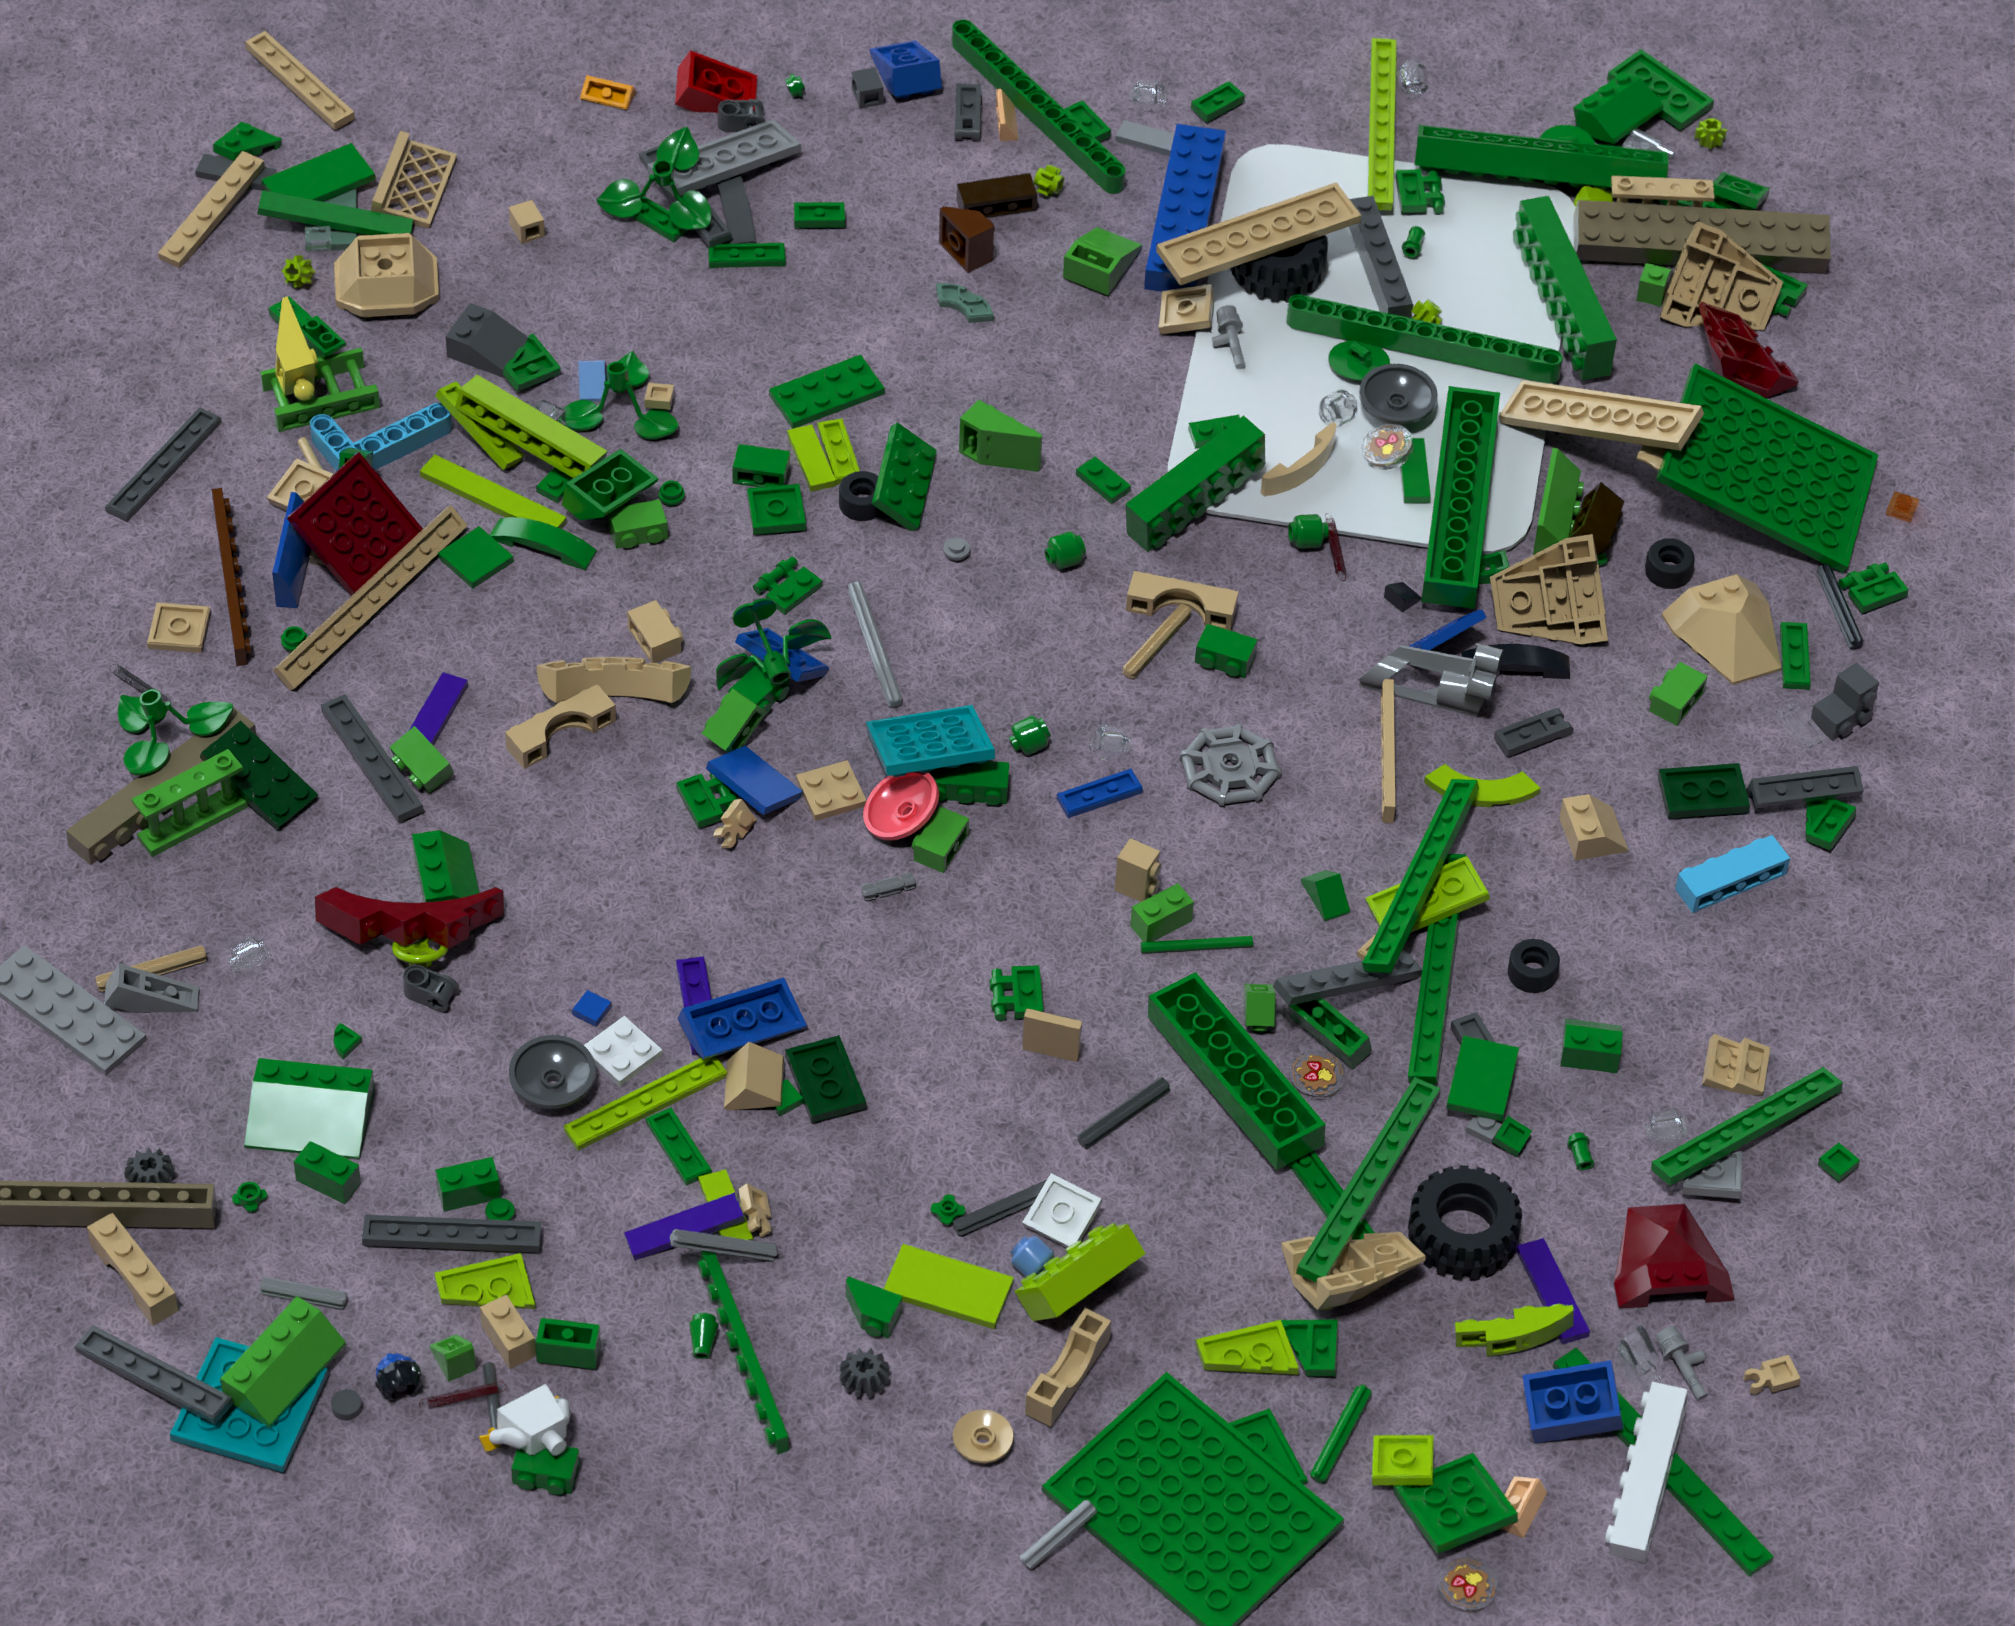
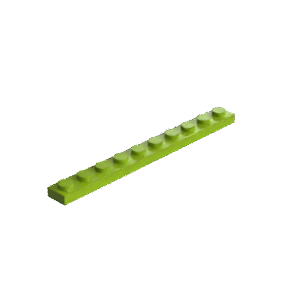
[1367,38,1396,211]

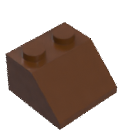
[939,206,995,273]

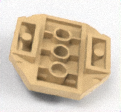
[334,233,439,317]

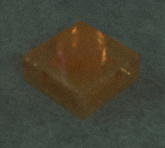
[1886,491,1920,523]

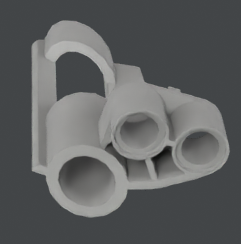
[1358,643,1503,717]

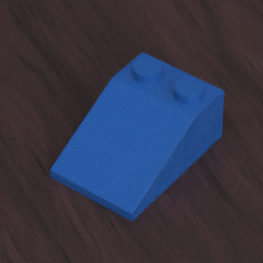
[870,40,942,98]

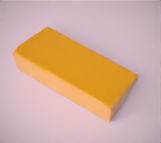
[580,75,636,110]

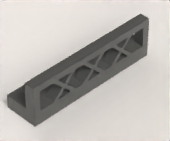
[1746,766,1864,808]

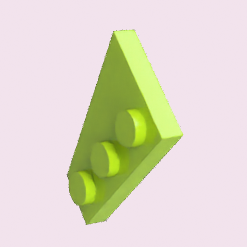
[434,1253,535,1309]
[1195,1320,1299,1375]

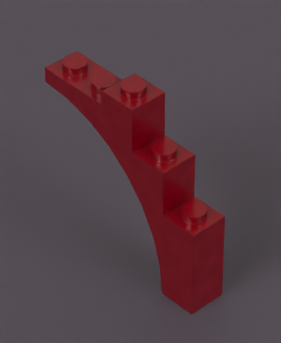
[315,887,504,949]

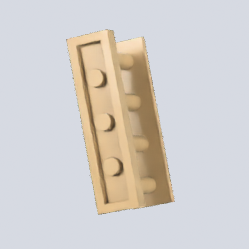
[1611,176,1714,207]

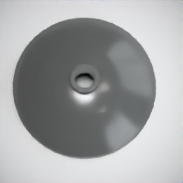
[1359,364,1438,425]
[509,1035,596,1109]

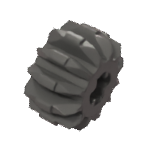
[124,1147,175,1183]
[840,1348,890,1399]

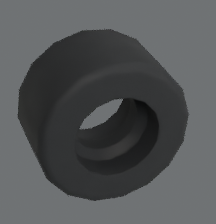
[839,471,883,521]
[1645,538,1695,589]
[1507,938,1560,994]

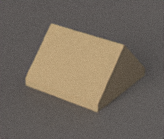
[724,1042,784,1110]

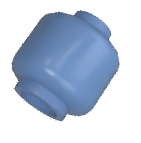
[1010,1236,1054,1277]

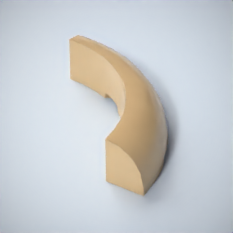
[537,657,691,703]

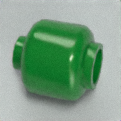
[1288,514,1328,549]
[1044,531,1086,570]
[1008,715,1051,756]

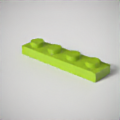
[435,381,525,471]

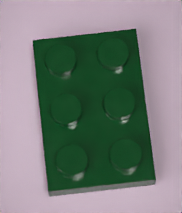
[1658,763,1750,818]
[785,1035,866,1123]

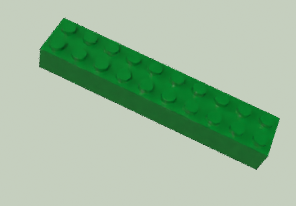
[1414,125,1669,190]
[1421,386,1500,609]

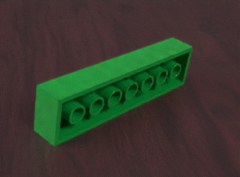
[1513,195,1617,380]
[1148,972,1326,1170]

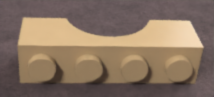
[1126,571,1239,631]
[505,684,616,769]
[87,1213,178,1326]
[1025,1308,1111,1427]

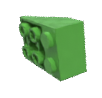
[1063,227,1142,295]
[959,400,1042,472]

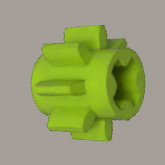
[1694,118,1727,149]
[1034,164,1065,196]
[281,255,315,287]
[1411,299,1442,324]

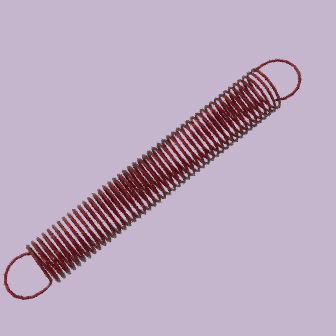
[1325,514,1347,581]
[419,1382,506,1409]

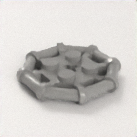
[1179,723,1282,806]

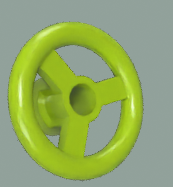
[392,937,448,968]

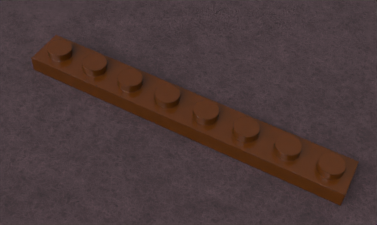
[211,488,251,666]

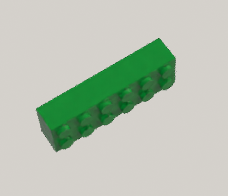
[1125,415,1265,552]

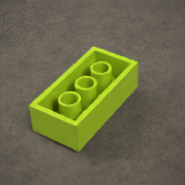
[1014,1223,1146,1321]

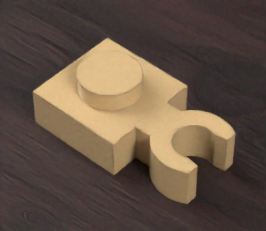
[713,799,756,848]
[739,1183,771,1237]
[1743,1355,1801,1394]

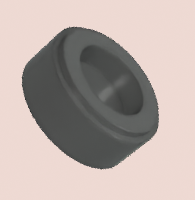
[331,1389,362,1421]

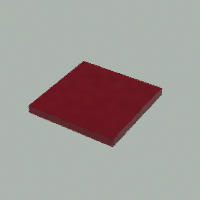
[286,452,423,596]

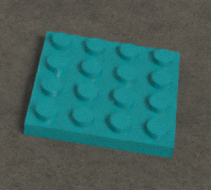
[866,705,995,777]
[170,1337,328,1473]

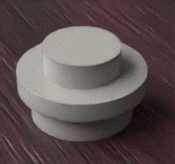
[943,538,970,562]

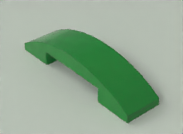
[490,517,597,571]

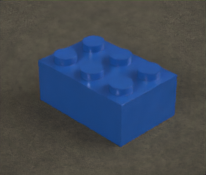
[1522,1360,1624,1444]

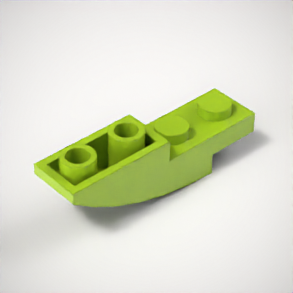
[1455,1304,1573,1356]

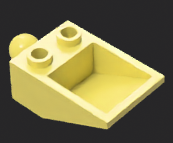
[275,297,318,401]

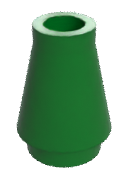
[689,1313,719,1359]

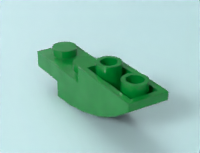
[268,297,346,357]

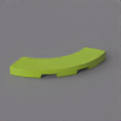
[1424,764,1541,807]

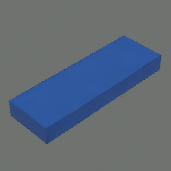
[1056,769,1143,818]

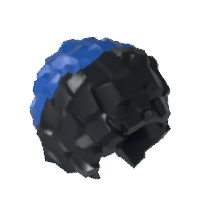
[375,1353,422,1400]

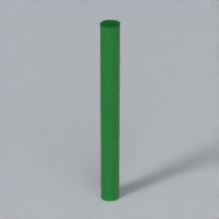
[1140,936,1253,953]

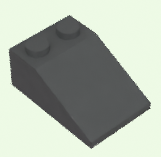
[445,303,528,379]

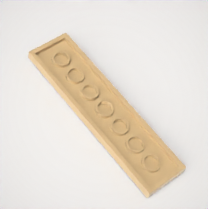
[1156,182,1361,285]
[1499,380,1704,451]

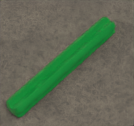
[1310,1384,1372,1484]

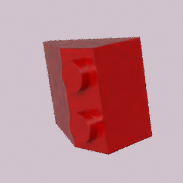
[675,50,757,113]

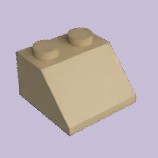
[1559,794,1628,861]

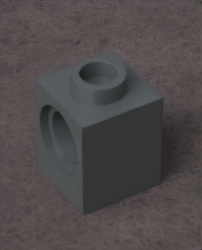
[851,67,884,109]

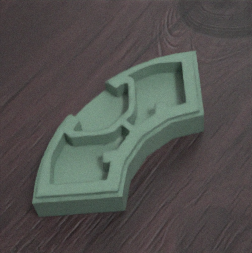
[936,283,994,323]

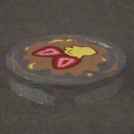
[1361,424,1414,470]
[1288,1050,1346,1102]
[1437,1557,1498,1615]

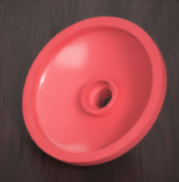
[863,771,939,840]

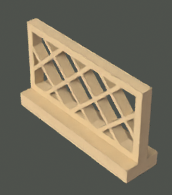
[371,131,457,228]

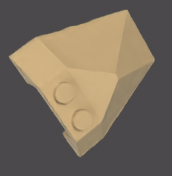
[1660,221,1783,330]
[1490,534,1608,644]
[1661,574,1781,685]
[1281,1232,1425,1311]

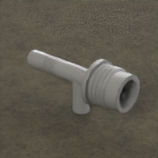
[1212,305,1245,369]
[1655,1326,1707,1401]

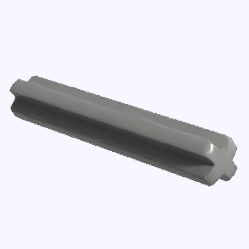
[669,1229,778,1261]

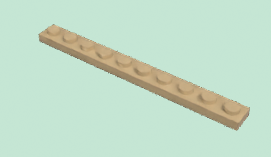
[273,505,468,690]

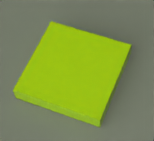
[1372,1435,1434,1485]

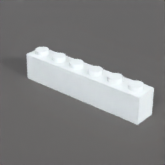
[1605,1382,1688,1563]

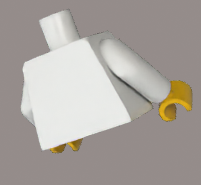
[479,1384,570,1455]

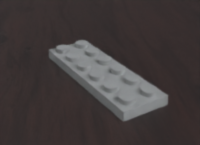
[647,119,801,197]
[0,945,147,1076]

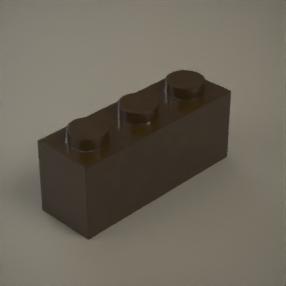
[956,173,1037,218]
[1568,482,1625,554]

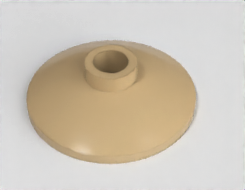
[953,1410,1013,1463]

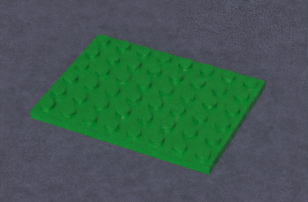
[1656,363,1878,573]
[1042,1372,1344,1626]

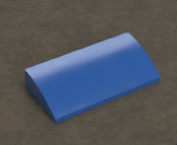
[272,492,311,608]
[678,978,807,1059]

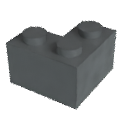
[1810,662,1879,741]

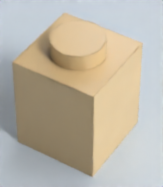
[509,200,545,244]

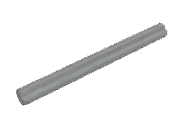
[848,581,902,708]

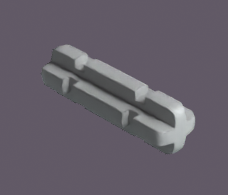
[861,872,915,901]

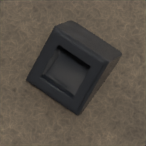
[1384,582,1422,613]

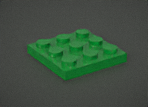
[1394,1453,1518,1554]

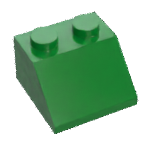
[1560,1018,1623,1073]

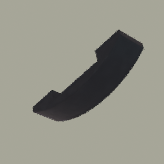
[1461,644,1570,679]

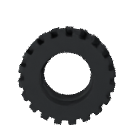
[1230,207,1328,301]
[1408,1165,1522,1279]

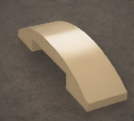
[1260,422,1337,497]

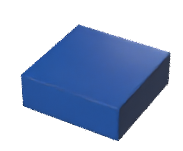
[572,990,612,1027]

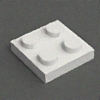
[584,1016,663,1087]
[1022,1173,1103,1248]

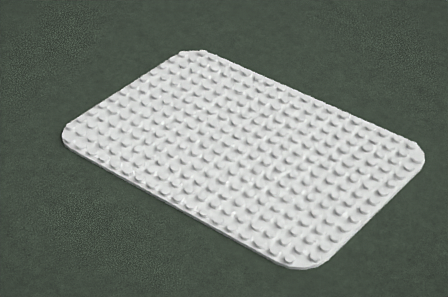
[1168,144,1576,555]

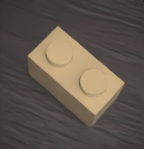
[627,600,683,663]
[1115,838,1162,902]
[480,1295,536,1369]

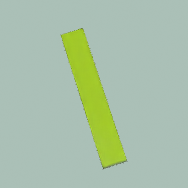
[420,454,567,529]
[563,1056,728,1151]

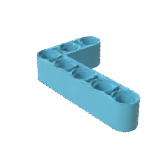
[310,402,452,471]

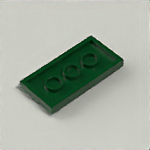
[200,720,318,831]

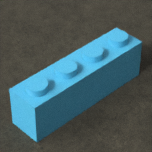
[1675,835,1790,913]

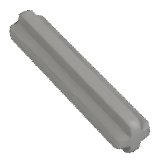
[260,1277,347,1309]
[1020,1500,1097,1569]

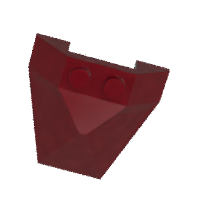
[1698,302,1799,398]
[1613,1204,1735,1309]

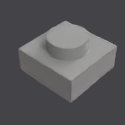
[1466,1115,1505,1145]

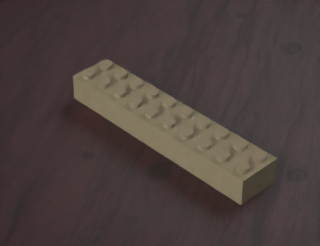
[1574,200,1831,273]

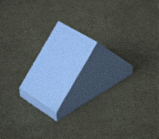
[578,360,605,401]

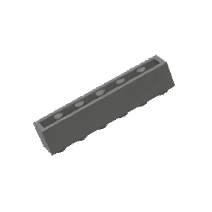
[1349,196,1413,318]

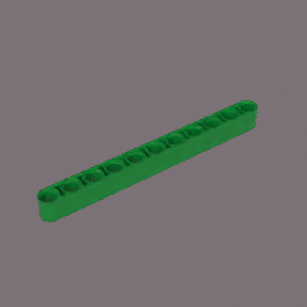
[952,19,1126,194]
[1286,295,1563,384]

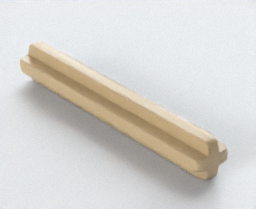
[1122,604,1191,679]
[95,946,207,992]

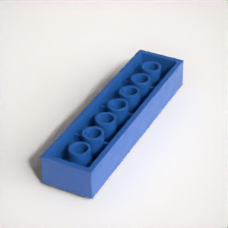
[1144,123,1226,292]

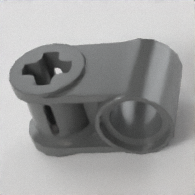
[717,99,766,133]
[403,965,459,1012]

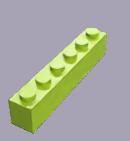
[455,375,608,478]

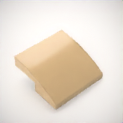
[1702,1034,1770,1095]

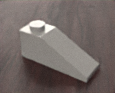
[104,963,199,1012]

